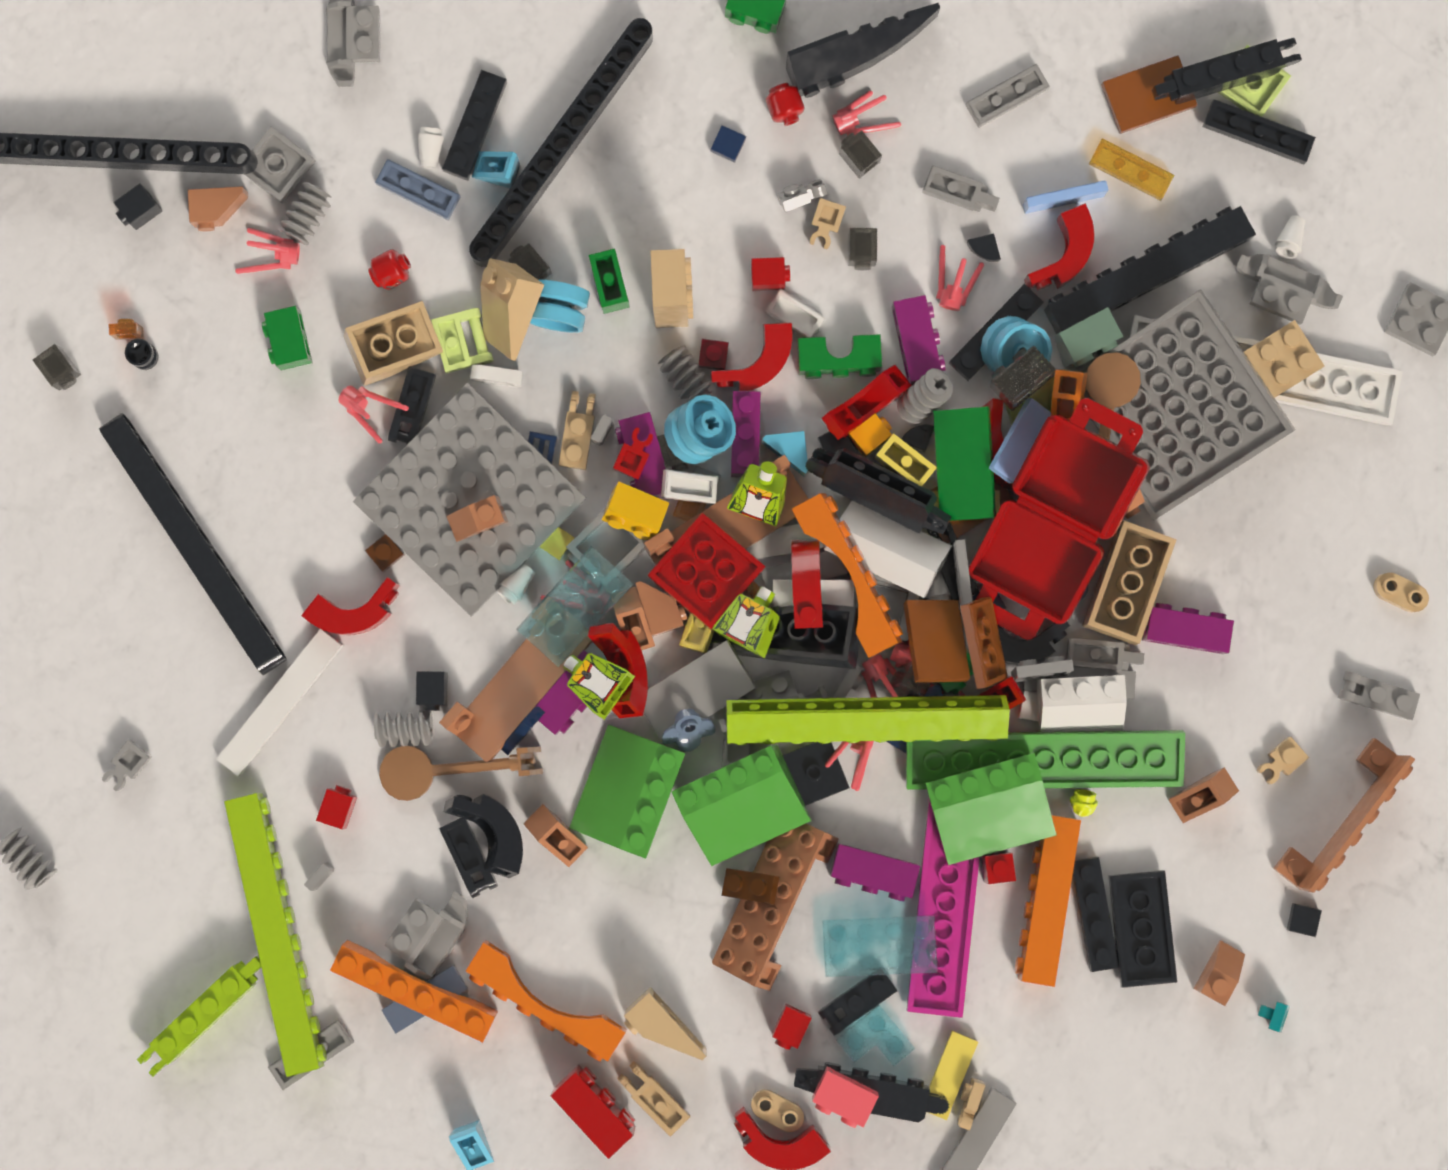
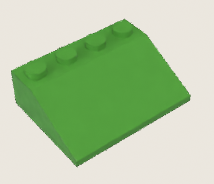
[569,724,686,859]
[671,744,812,866]
[925,753,1056,865]

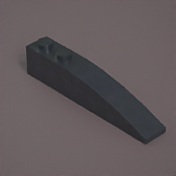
[786,3,940,98]
[708,604,860,669]

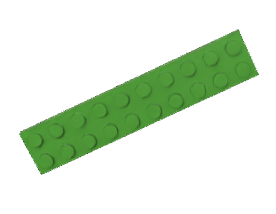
[906,730,1185,790]

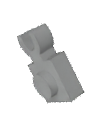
[777,179,828,212]
[102,740,152,791]

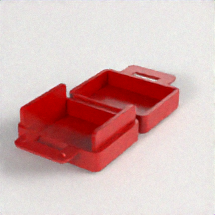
[969,398,1150,640]

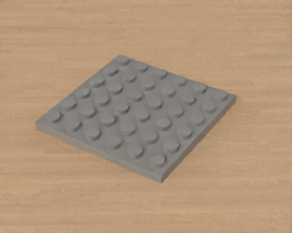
[1080,290,1296,520]
[353,383,586,617]

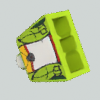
[727,461,787,527]
[712,586,779,658]
[563,653,635,720]

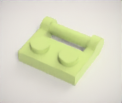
[431,308,494,374]

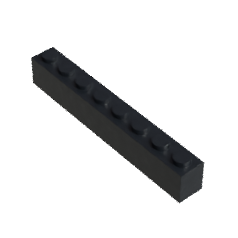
[1044,206,1256,334]

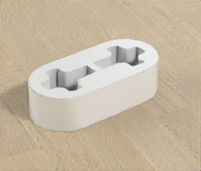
[470,365,523,387]

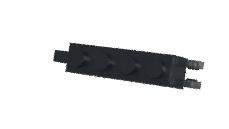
[1151,38,1302,104]
[805,448,951,534]
[794,1062,950,1123]

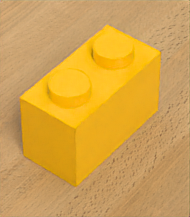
[601,481,669,540]

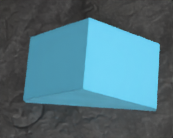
[472,151,520,189]
[762,431,808,477]
[449,1120,494,1170]

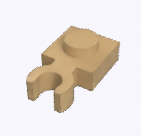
[810,198,846,250]
[1256,737,1309,784]
[957,1078,985,1130]

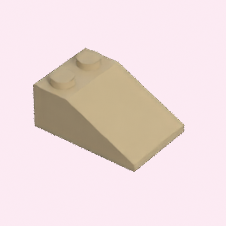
[480,258,544,361]
[343,301,443,386]
[624,987,707,1060]

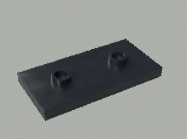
[782,742,850,806]
[1108,870,1177,988]

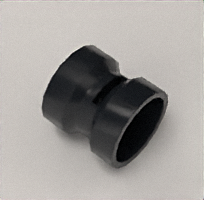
[124,339,159,370]

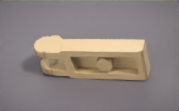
[559,391,596,470]
[617,1061,690,1137]

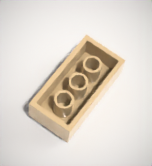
[650,249,693,328]
[1244,320,1325,398]
[1082,520,1177,645]

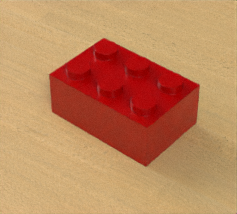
[550,1064,636,1159]

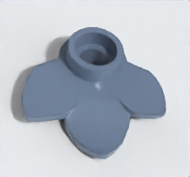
[662,709,716,752]

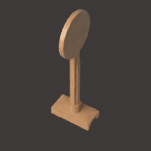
[1086,352,1141,440]
[379,746,543,801]

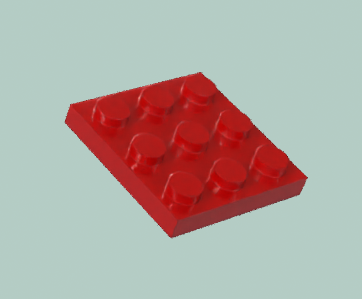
[648,513,766,630]

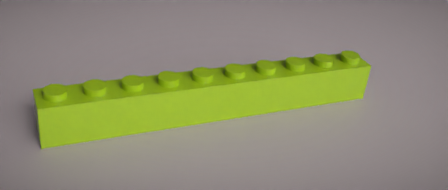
[726,695,1010,745]
[224,793,327,1077]

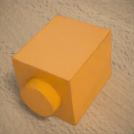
[848,413,892,458]

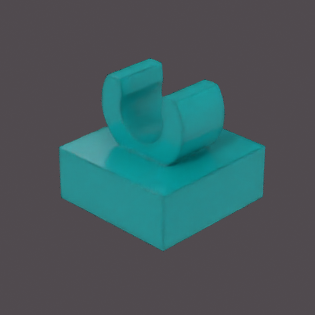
[1258,1002,1290,1032]

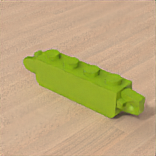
[137,956,261,1077]

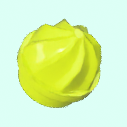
[1070,789,1098,817]

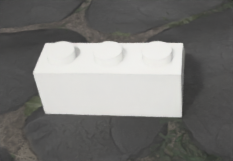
[1036,675,1127,732]

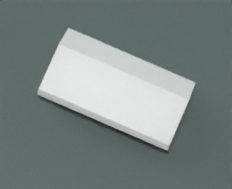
[824,500,952,598]

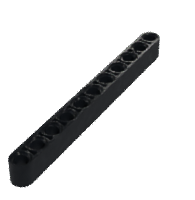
[469,18,653,267]
[0,133,258,174]
[99,413,287,676]

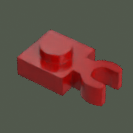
[613,427,653,481]

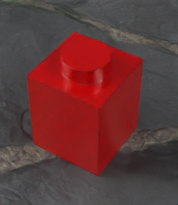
[751,257,790,291]
[316,785,357,830]
[981,852,1016,884]
[772,1003,812,1050]

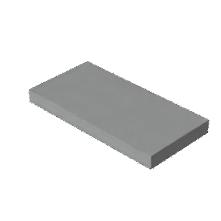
[644,640,757,745]

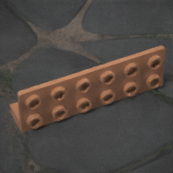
[644,455,809,565]
[439,595,593,762]
[1273,738,1415,893]
[712,823,839,991]

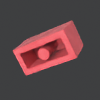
[812,1066,879,1128]

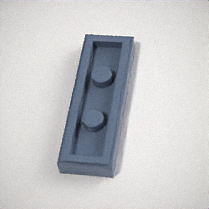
[375,159,461,221]
[381,965,468,1034]

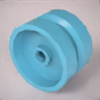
[530,280,590,333]
[981,316,1052,383]
[664,394,736,464]

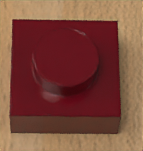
[698,339,729,370]

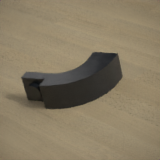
[997,622,1071,664]
[443,794,523,878]

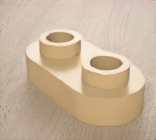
[1373,573,1429,613]
[751,1089,804,1132]

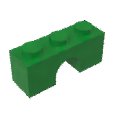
[797,334,882,379]

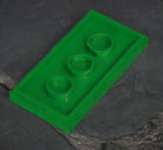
[933,406,996,521]

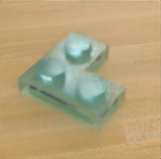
[836,1005,915,1066]

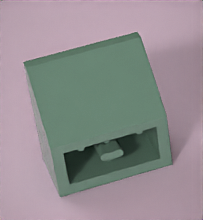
[1054,307,1123,368]

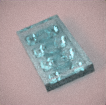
[516,546,633,667]
[822,915,938,977]

